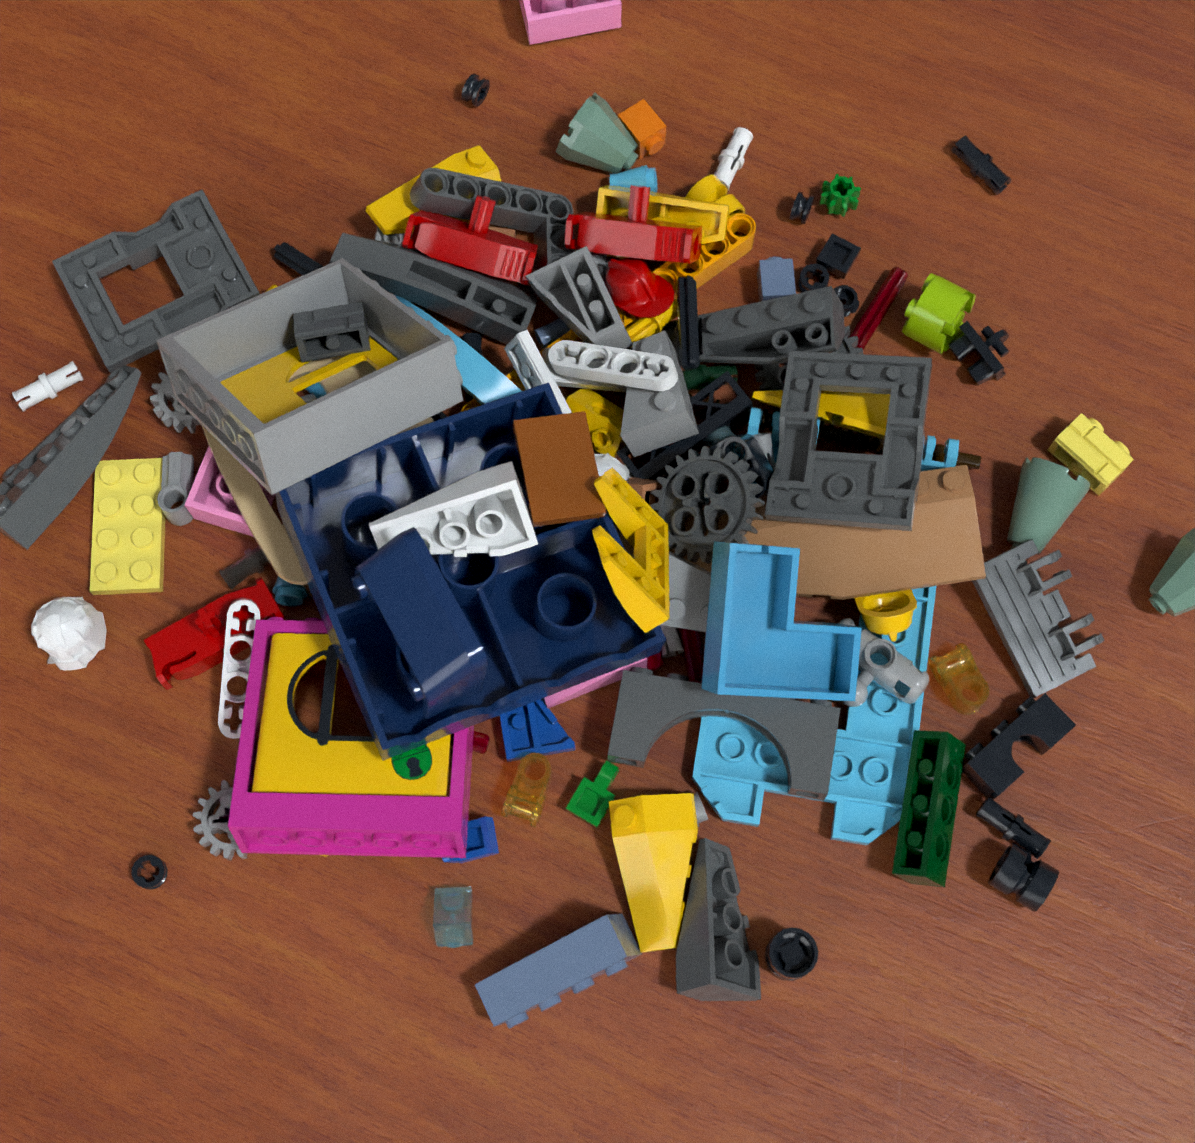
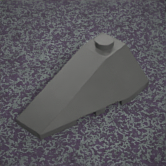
[676,838,761,1001]

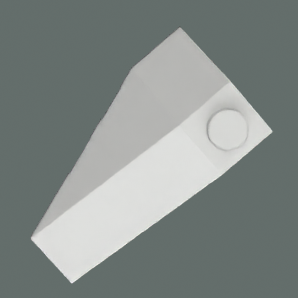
[369,461,538,557]

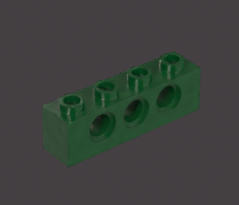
[892,730,966,887]

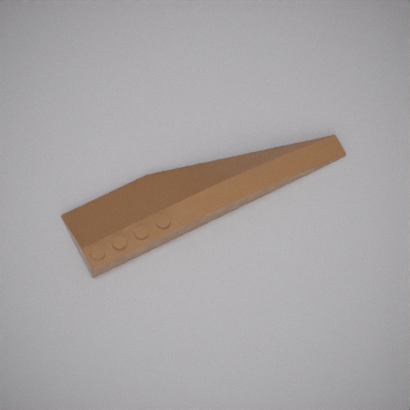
[615,465,986,600]

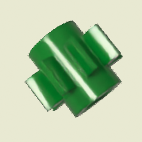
[819,174,861,217]

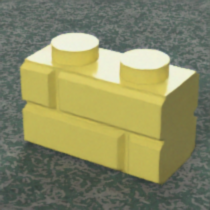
[1048,414,1134,496]

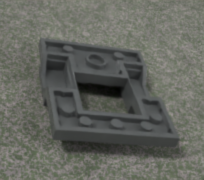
[52,189,260,373]
[765,351,932,531]

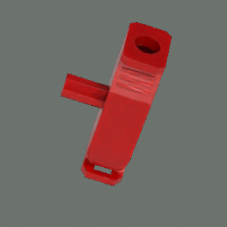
[564,185,703,264]
[402,195,538,285]
[144,577,286,690]

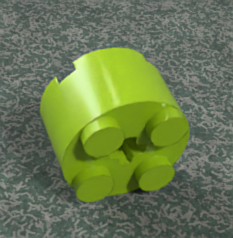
[902,273,976,354]

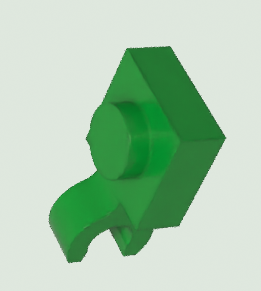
[566,760,619,828]

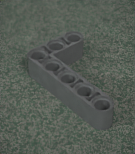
[409,168,574,271]

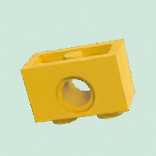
[566,388,626,458]

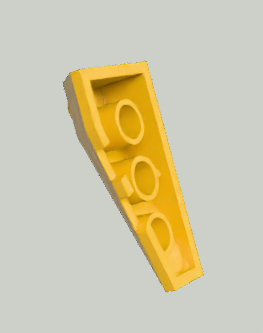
[365,145,501,235]
[596,185,729,259]
[752,390,890,440]
[609,793,698,953]

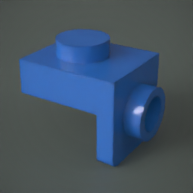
[442,816,499,864]

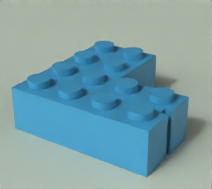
[701,541,862,701]

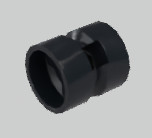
[988,843,1059,912]
[764,927,819,981]

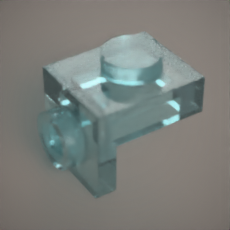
[433,887,473,948]

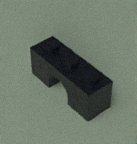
[962,693,1076,800]

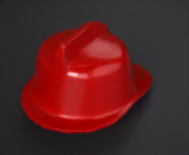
[605,257,675,318]

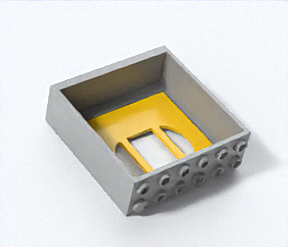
[156,258,463,495]

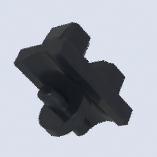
[948,321,1009,385]

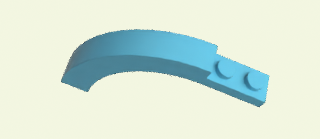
[394,294,522,405]

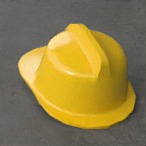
[854,590,917,642]

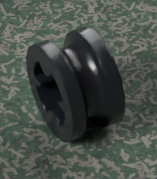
[461,73,490,107]
[789,191,815,225]
[798,264,830,293]
[131,855,168,890]

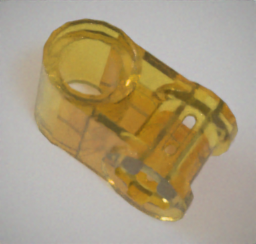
[929,642,990,715]
[501,753,553,827]

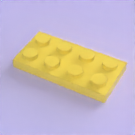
[90,458,165,595]

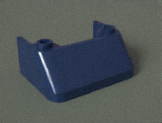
[351,527,488,720]

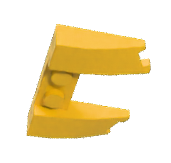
[592,467,670,633]

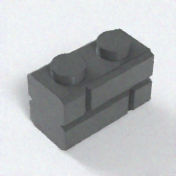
[293,302,371,362]

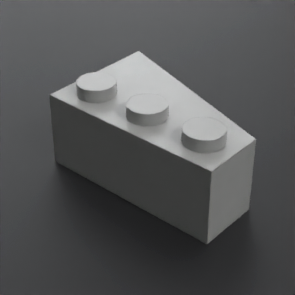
[526,246,633,360]
[620,331,699,457]
[660,551,711,632]

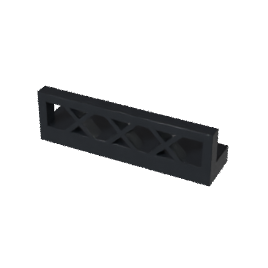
[616,371,753,480]

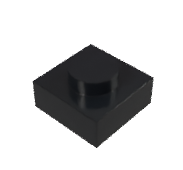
[816,233,861,279]

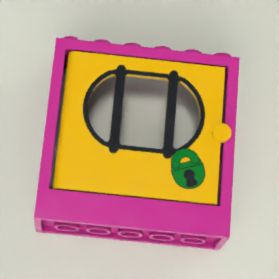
[228,617,474,858]

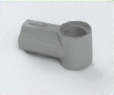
[157,452,194,526]

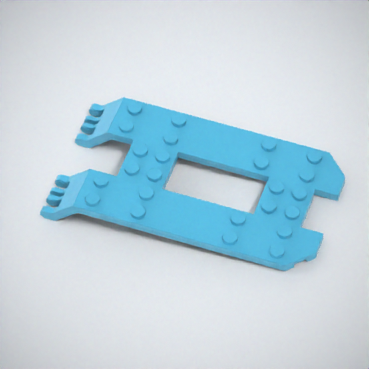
[692,407,959,846]

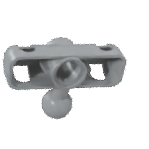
[839,618,929,707]

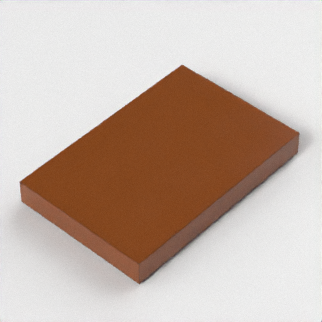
[513,411,606,527]

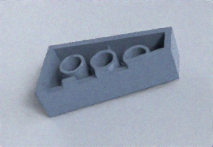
[474,914,642,1029]

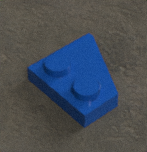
[500,699,576,762]

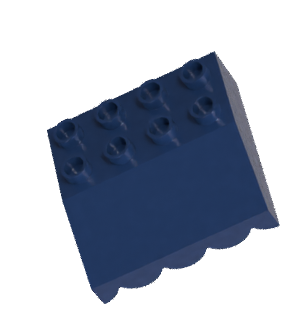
[275,382,666,761]

